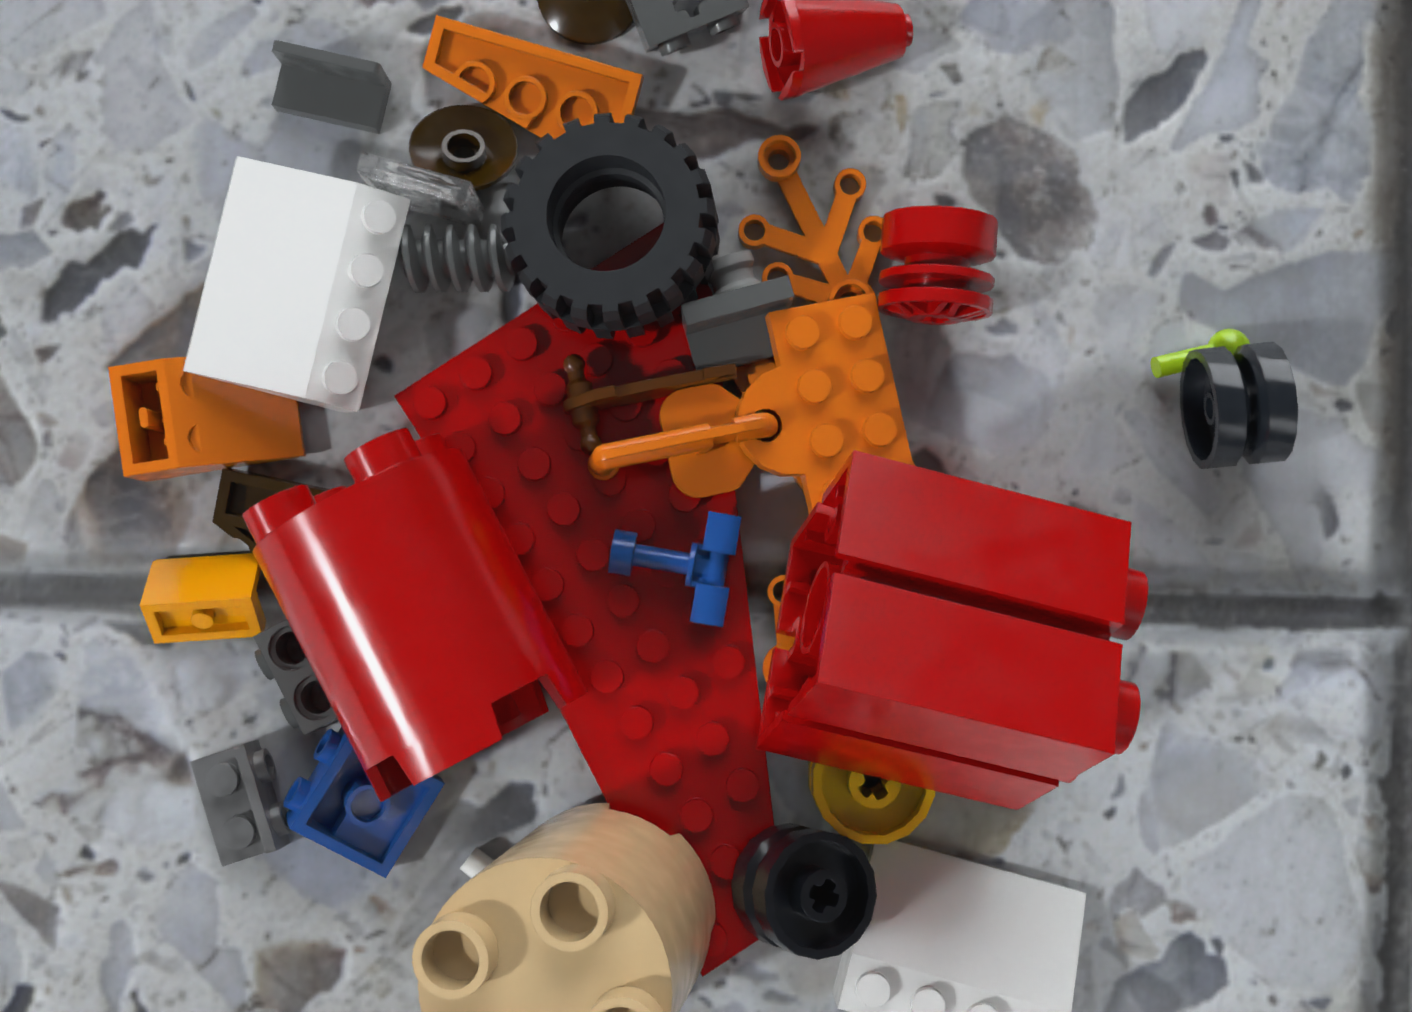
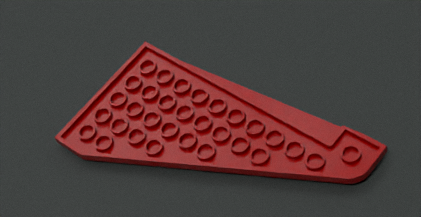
[394,222,774,977]

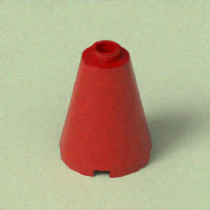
[759,0,913,100]

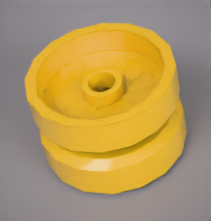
[808,761,935,844]

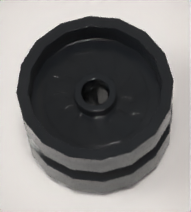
[1180,342,1298,469]
[731,823,877,960]

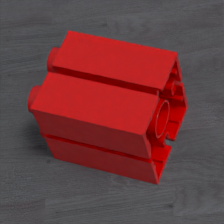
[756,450,1148,810]

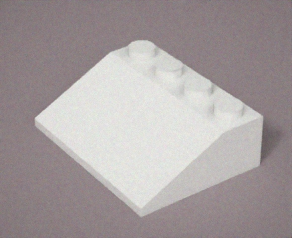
[183,156,411,413]
[832,840,1086,1012]

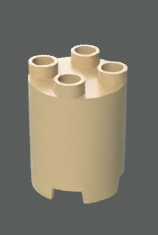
[412,803,716,1012]

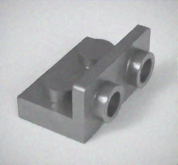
[190,739,292,867]

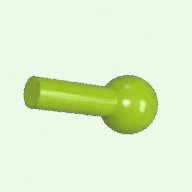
[1150,329,1250,378]

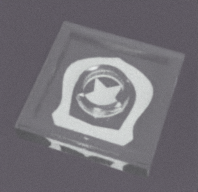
[356,152,485,228]

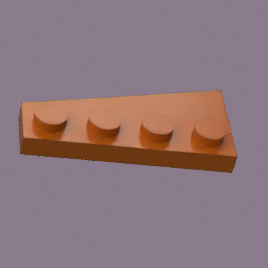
[422,15,644,139]

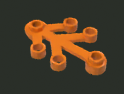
[738,135,882,303]

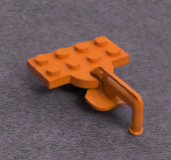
[588,292,913,514]

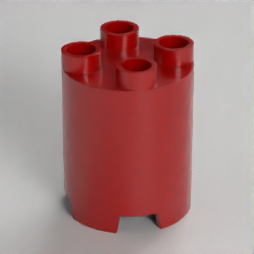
[242,428,588,802]

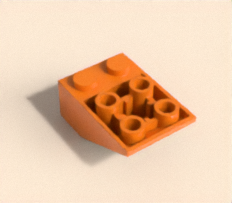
[108,357,306,482]

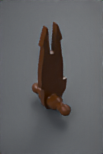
[563,354,737,455]

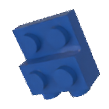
[283,727,445,878]

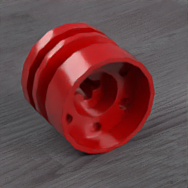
[877,205,998,325]

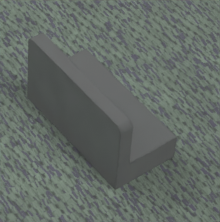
[272,40,392,134]
[680,275,794,370]

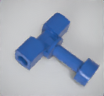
[608,511,742,627]

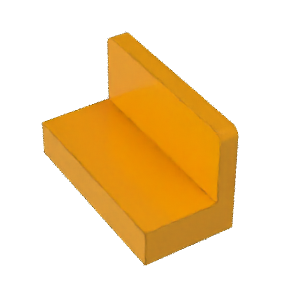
[140,553,266,644]

